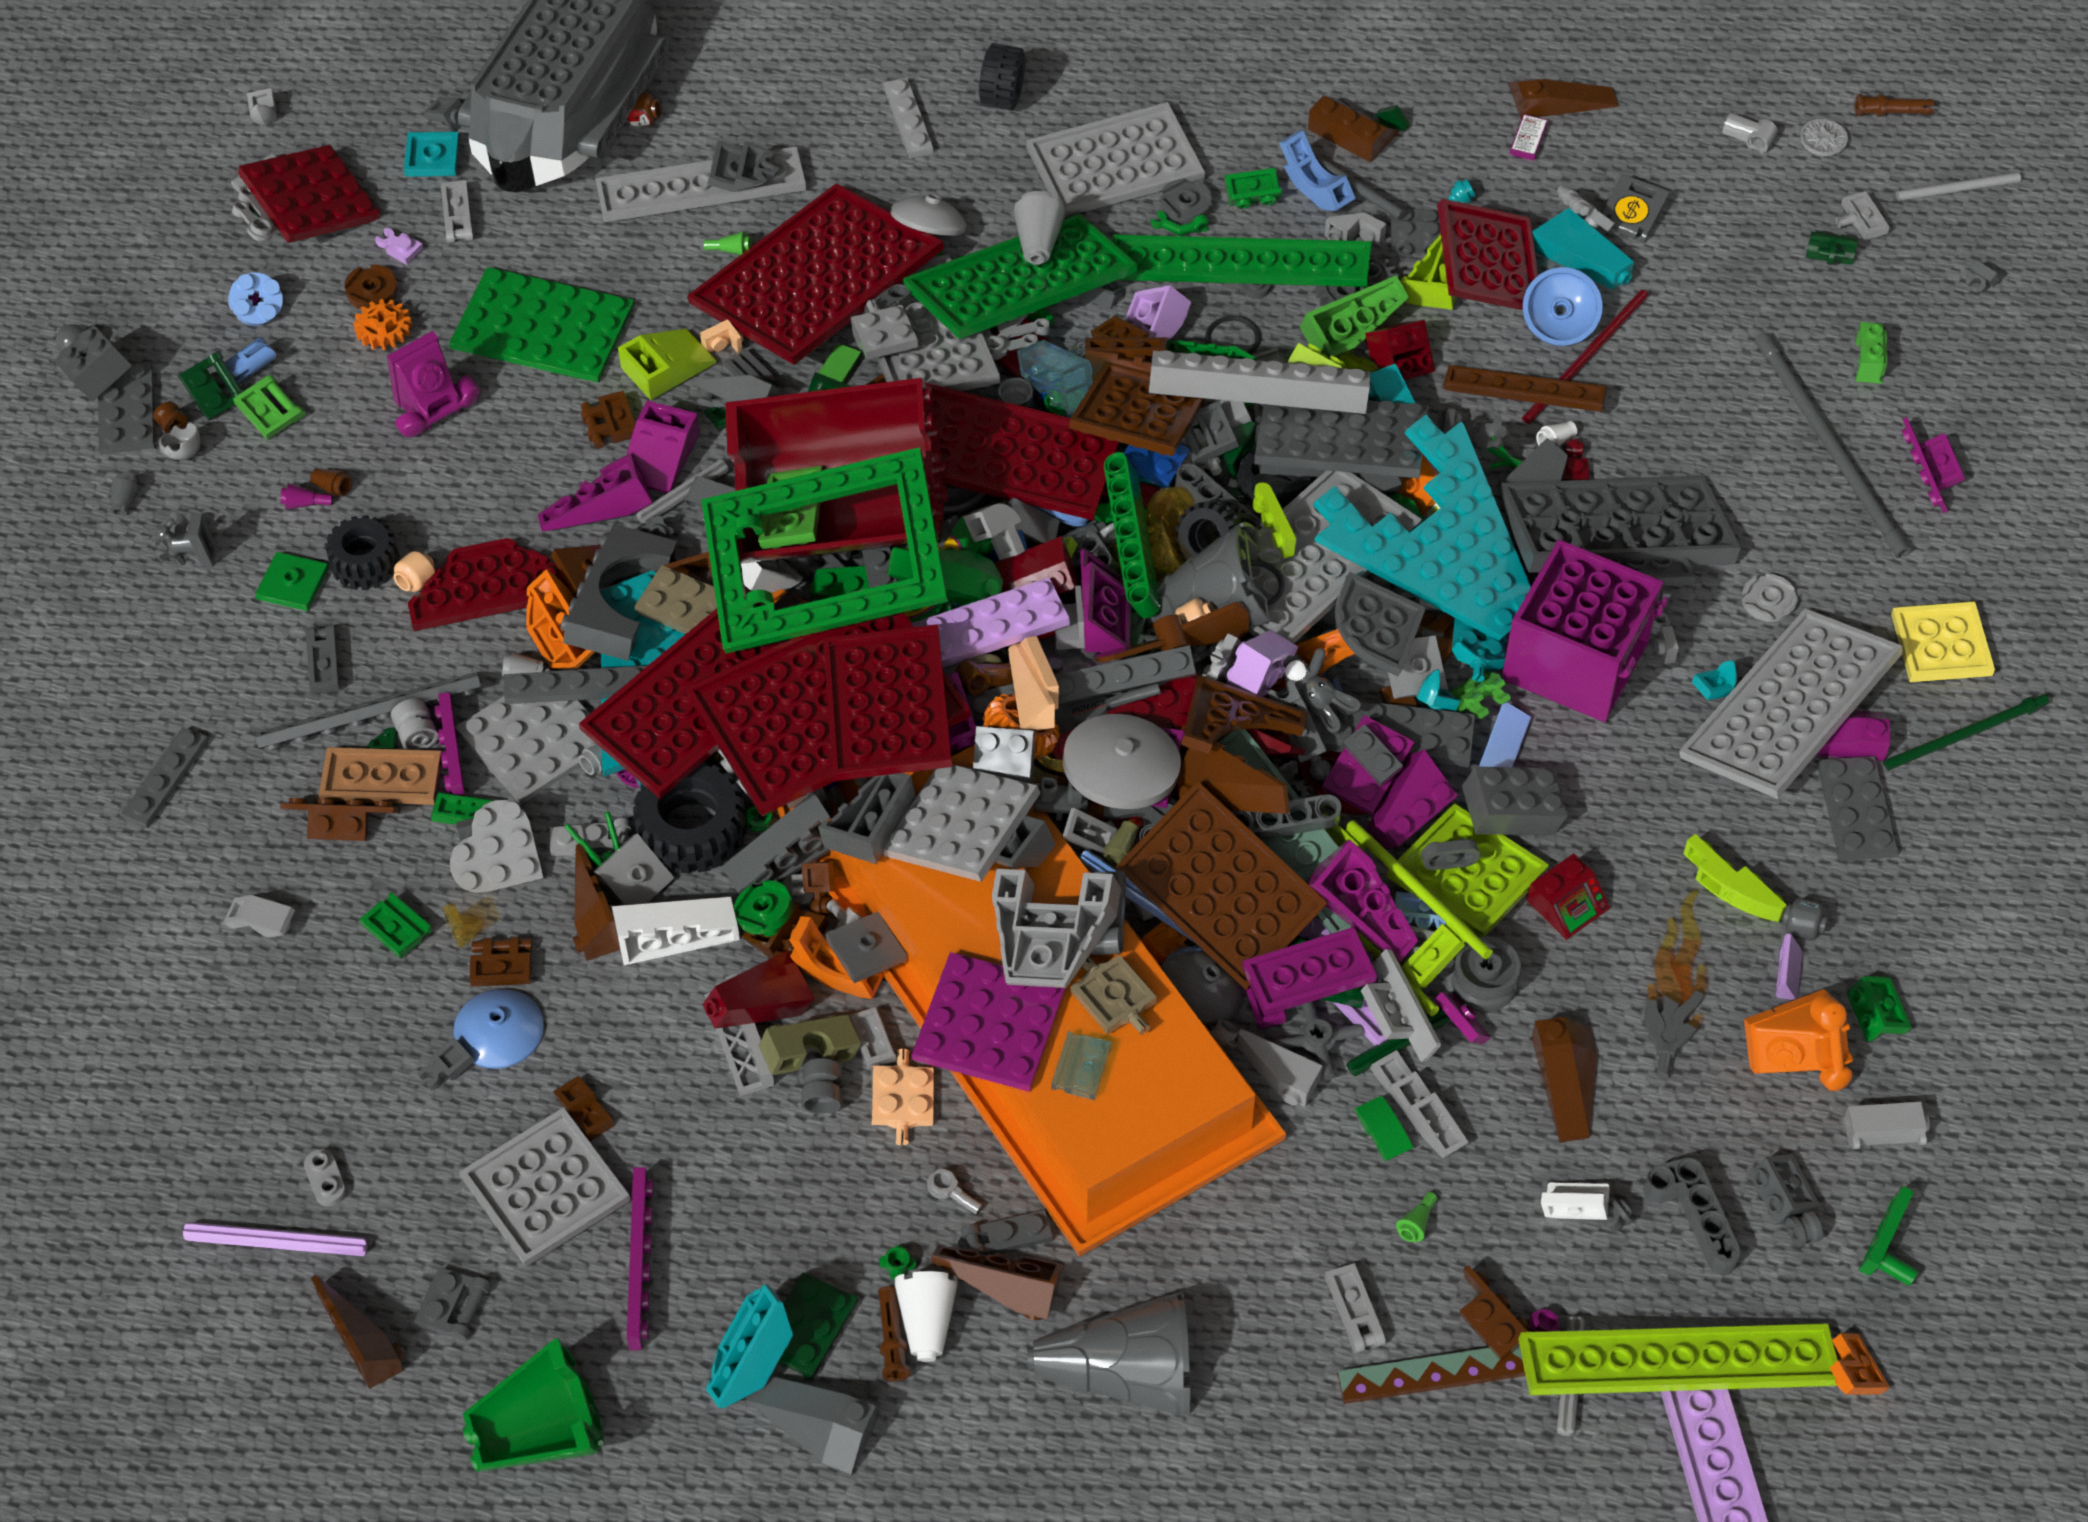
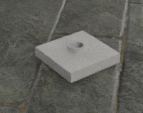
[1388,635,1448,699]
[593,833,674,906]

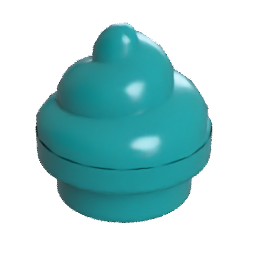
[1448,179,1476,204]

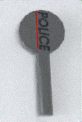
[1070,683,1161,724]

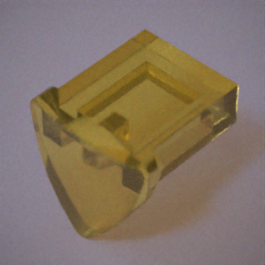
[443,902,482,948]

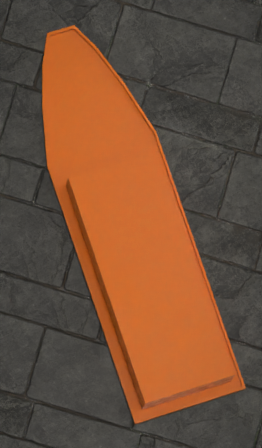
[772,589,1286,1257]

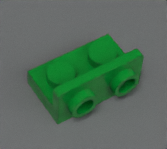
[1847,976,1912,1042]

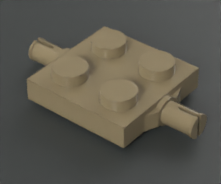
[1071,955,1157,1035]

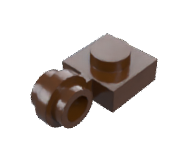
[802,861,835,917]

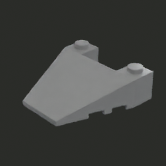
[992,869,1121,988]

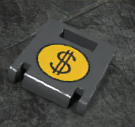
[1599,174,1670,243]

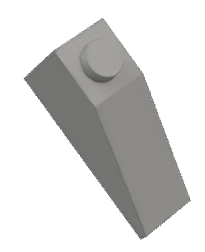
[1237,1029,1323,1107]

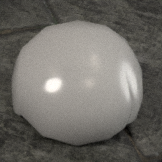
[159,422,201,460]

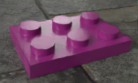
[1322,715,1414,816]

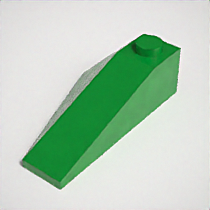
[887,548,1003,606]

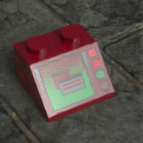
[1527,853,1610,940]

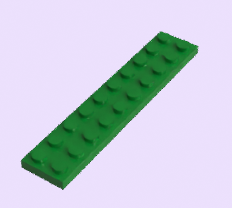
[1112,235,1372,287]

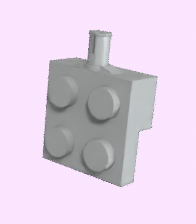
[851,299,918,360]

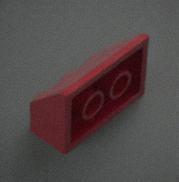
[994,536,1082,597]

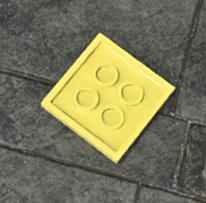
[1891,602,1995,682]

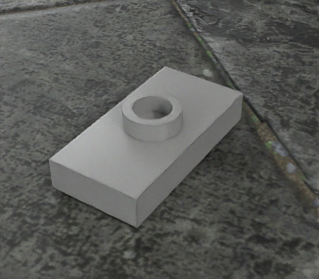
[848,1006,896,1070]

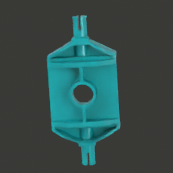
[1452,618,1506,682]

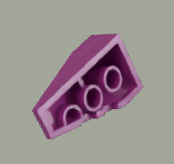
[1815,710,1890,761]
[1306,840,1418,963]

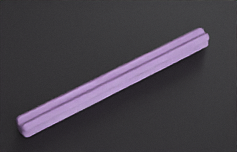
[183,1222,368,1256]

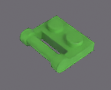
[233,375,306,440]

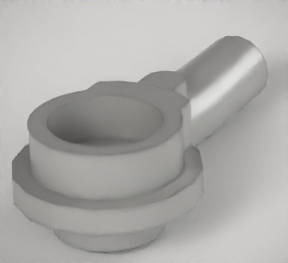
[927,1169,983,1215]

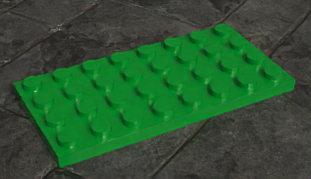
[903,214,1137,339]

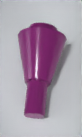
[280,483,332,510]

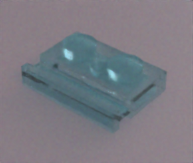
[1051,1031,1111,1100]

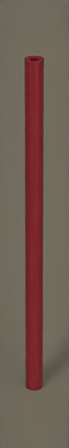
[1522,289,1648,425]

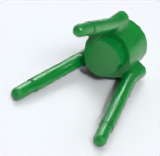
[565,811,620,868]

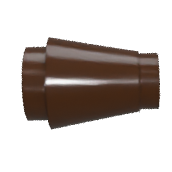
[310,468,352,497]

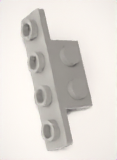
[1361,949,1441,1062]

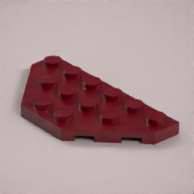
[408,538,577,631]

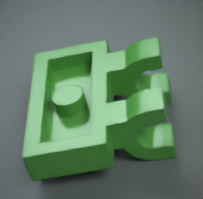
[1450,671,1511,719]

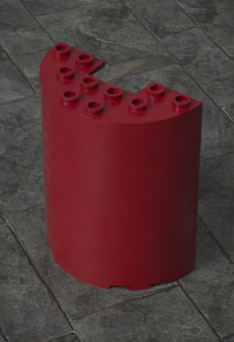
[725,378,948,564]

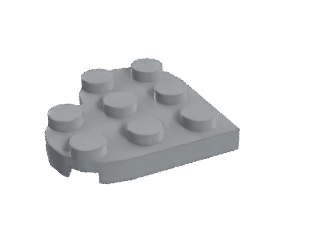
[450,800,544,893]

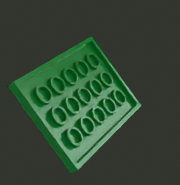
[449,267,634,383]

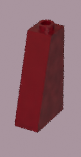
[702,951,815,1029]

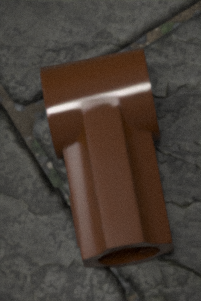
[955,659,1013,696]

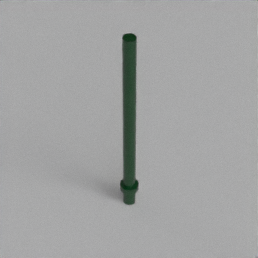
[1883,694,2049,771]

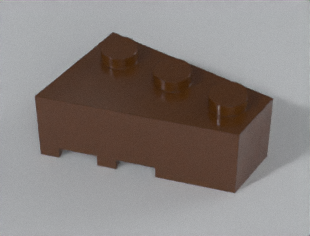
[1085,337,1166,380]

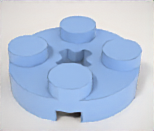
[228,272,283,326]

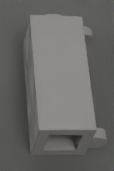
[1843,1102,1930,1149]

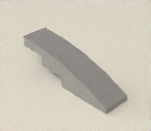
[1370,1050,1469,1159]

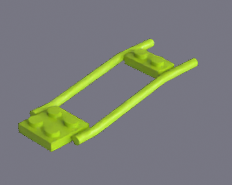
[1323,813,1493,1016]

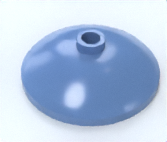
[1523,267,1602,346]
[454,989,544,1069]

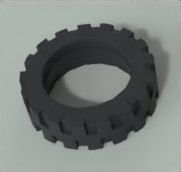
[1237,452,1311,508]

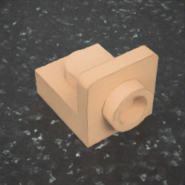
[700,319,744,353]

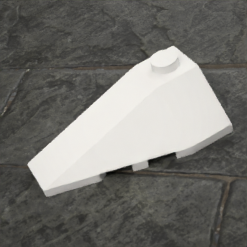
[741,559,803,593]

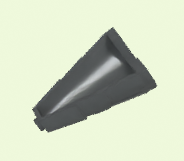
[1131,522,1270,632]
[1027,1293,1190,1415]

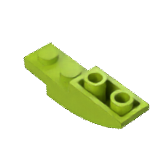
[1683,834,1787,922]

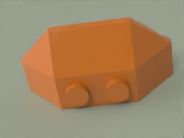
[526,569,595,669]

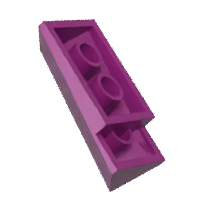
[1080,549,1131,652]

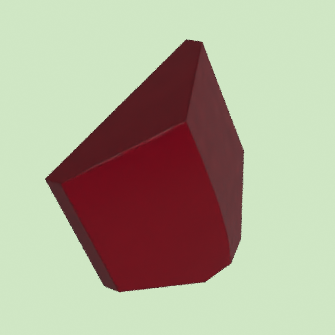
[1246,728,1307,758]

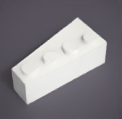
[612,897,740,965]

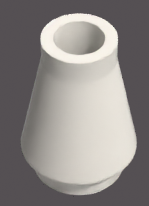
[1536,421,1577,446]

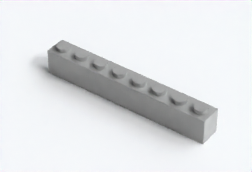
[1149,350,1370,414]

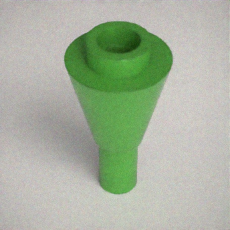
[703,231,752,255]
[1396,1192,1437,1242]

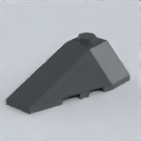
[748,1376,877,1476]

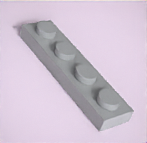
[883,77,933,158]

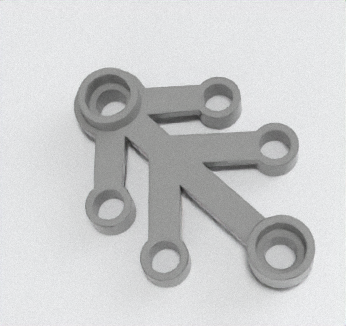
[232,187,279,241]
[981,311,1050,360]

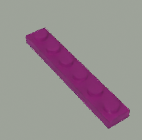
[627,1167,654,1350]

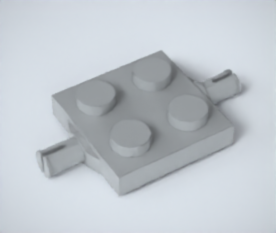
[1202,634,1241,684]

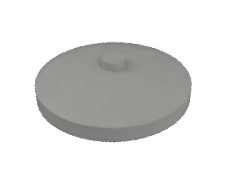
[1063,714,1181,809]

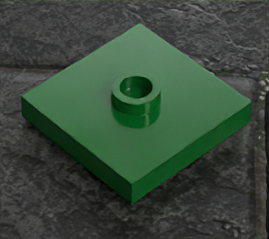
[255,552,329,611]

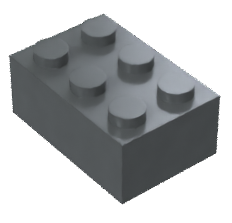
[1462,766,1567,835]

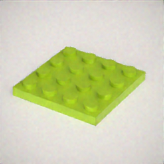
[1386,803,1549,937]

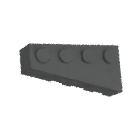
[722,792,831,895]

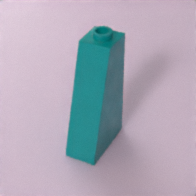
[1532,208,1634,290]

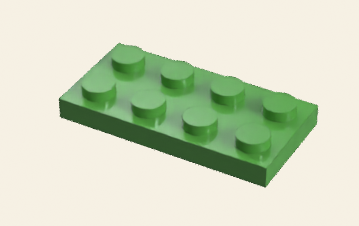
[758,465,823,549]

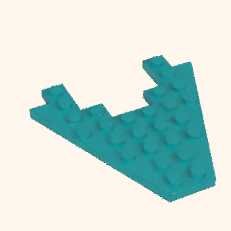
[1313,415,1531,641]

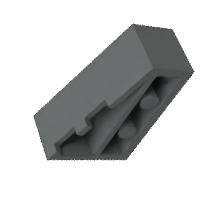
[818,773,916,864]

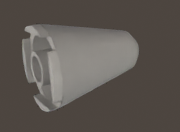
[1013,191,1065,265]

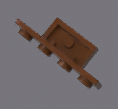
[280,798,400,841]
[1460,1265,1531,1361]

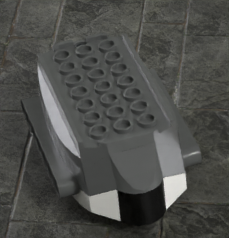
[458,0,669,192]

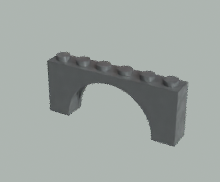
[561,524,677,661]

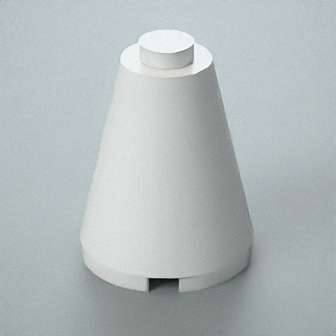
[895,1271,958,1362]

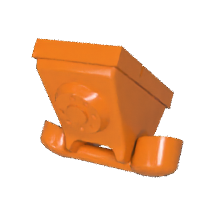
[1744,989,1853,1092]

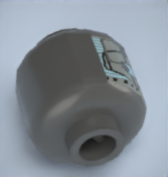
[1782,898,1828,940]

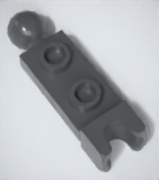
[1268,680,1332,782]

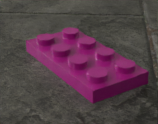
[1242,927,1377,1016]

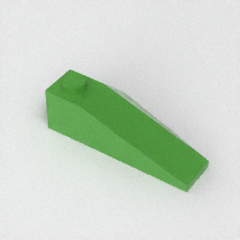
[1300,275,1409,359]

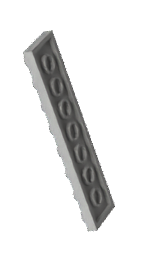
[595,146,806,222]

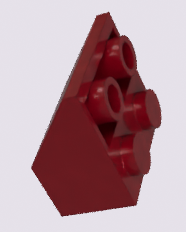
[1365,319,1435,380]

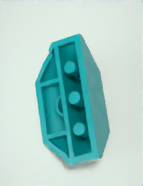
[706,1284,793,1409]

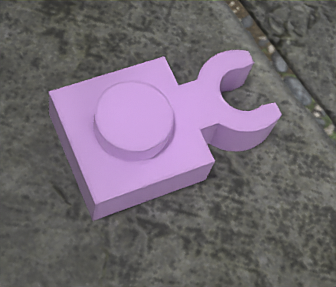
[375,228,423,265]

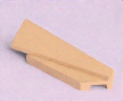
[1008,636,1059,731]

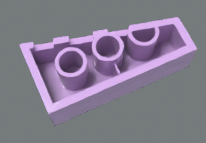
[1225,630,1298,699]

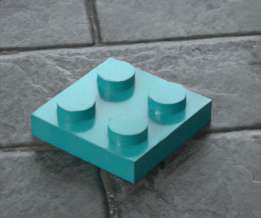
[404,132,460,177]

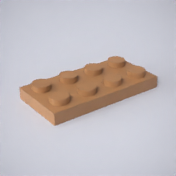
[319,747,442,805]

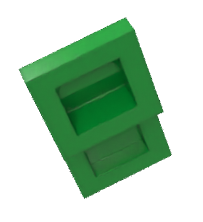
[1354,1095,1413,1161]

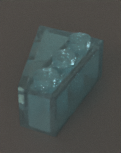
[1017,340,1093,418]

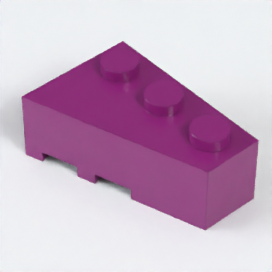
[1366,749,1458,850]

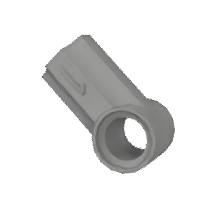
[1722,113,1778,153]

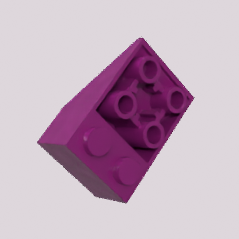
[627,400,700,493]

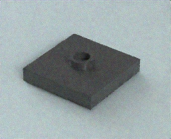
[825,912,907,983]

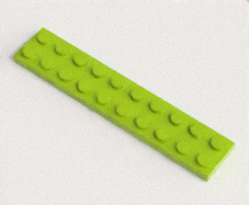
[1518,1324,1838,1395]

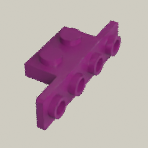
[1901,417,1966,513]

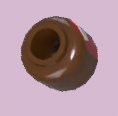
[627,92,661,126]

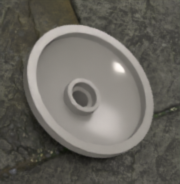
[890,194,967,236]

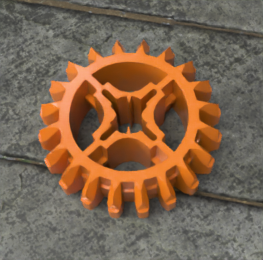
[983,693,1060,760]

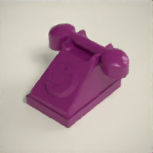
[387,331,481,438]

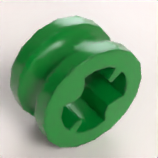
[746,805,772,832]

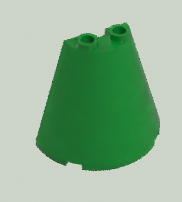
[463,1338,604,1472]

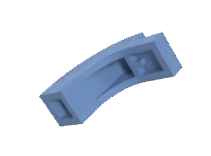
[1279,130,1356,211]

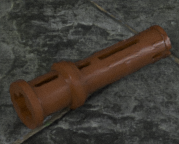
[1854,94,1934,117]
[878,1286,911,1382]

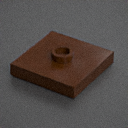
[551,545,623,595]

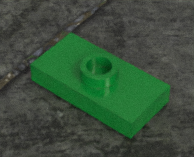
[431,792,494,825]

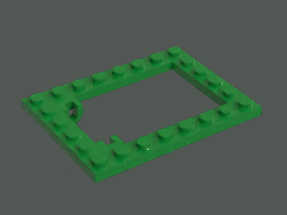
[701,447,948,654]

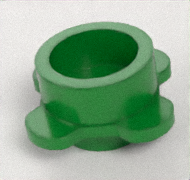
[879,1245,916,1281]

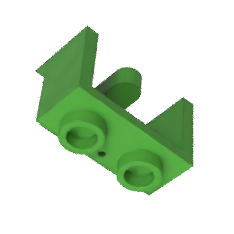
[1855,322,1887,384]

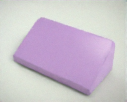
[1776,934,1803,1000]

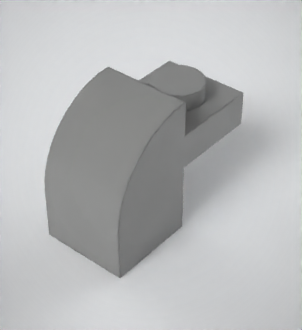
[963,504,1025,560]

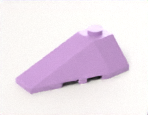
[1126,285,1191,342]

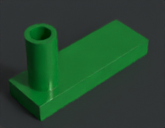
[1858,1186,1918,1286]

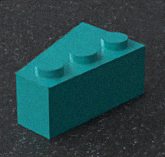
[1368,363,1415,404]

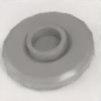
[1800,119,1848,156]

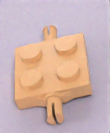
[872,1049,934,1145]

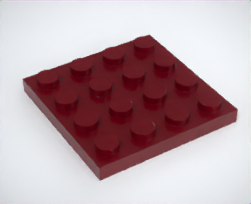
[238,145,380,243]
[1437,199,1538,310]

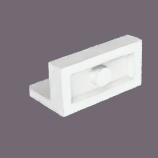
[1541,1182,1610,1220]

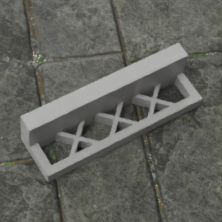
[704,973,774,1096]

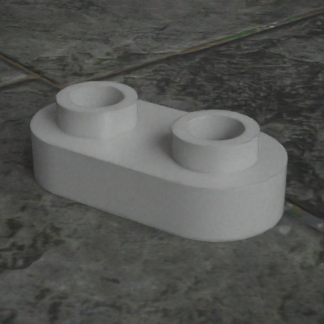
[304,1149,346,1206]

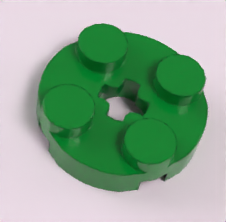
[734,880,795,937]

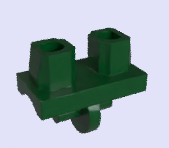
[1806,230,1858,265]

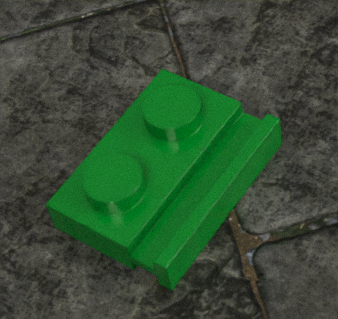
[360,892,432,959]

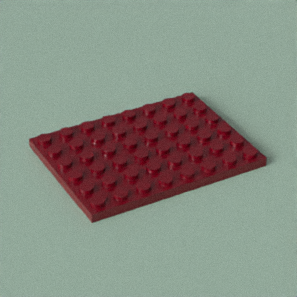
[687,183,944,365]
[685,612,971,816]

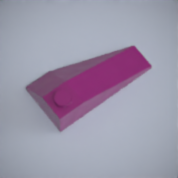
[538,453,652,532]

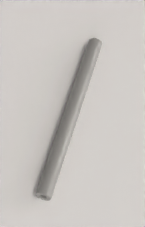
[1896,172,2021,201]

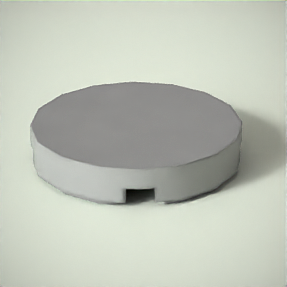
[1741,574,1798,622]

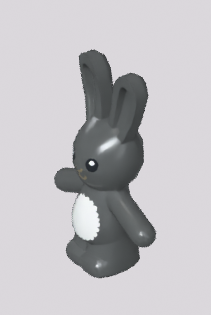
[1277,648,1362,734]

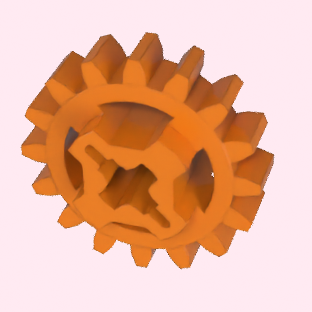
[353,299,412,351]

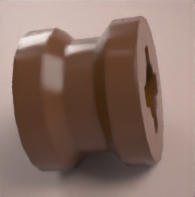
[153,401,188,434]

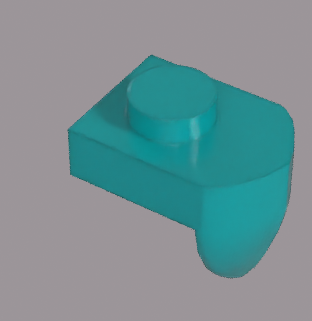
[1691,660,1737,701]
[1416,669,1460,711]

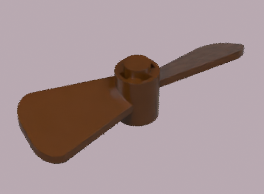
[1094,602,1249,662]

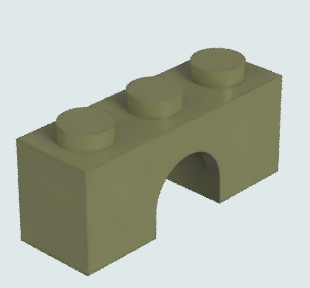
[759,1014,861,1075]

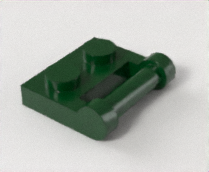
[178,351,245,421]

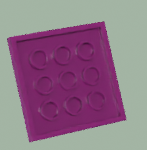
[912,952,1066,1092]

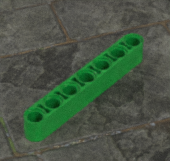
[1104,452,1160,618]

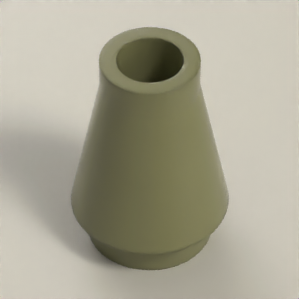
[1103,821,1139,866]

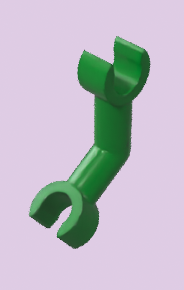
[1150,211,1209,236]

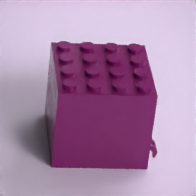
[1502,539,1668,723]

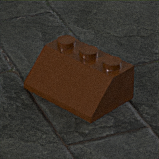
[1308,95,1399,163]

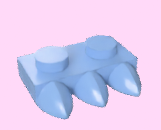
[1395,892,1446,930]

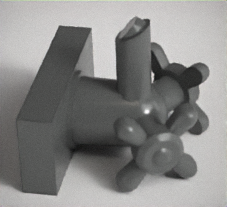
[151,513,217,567]

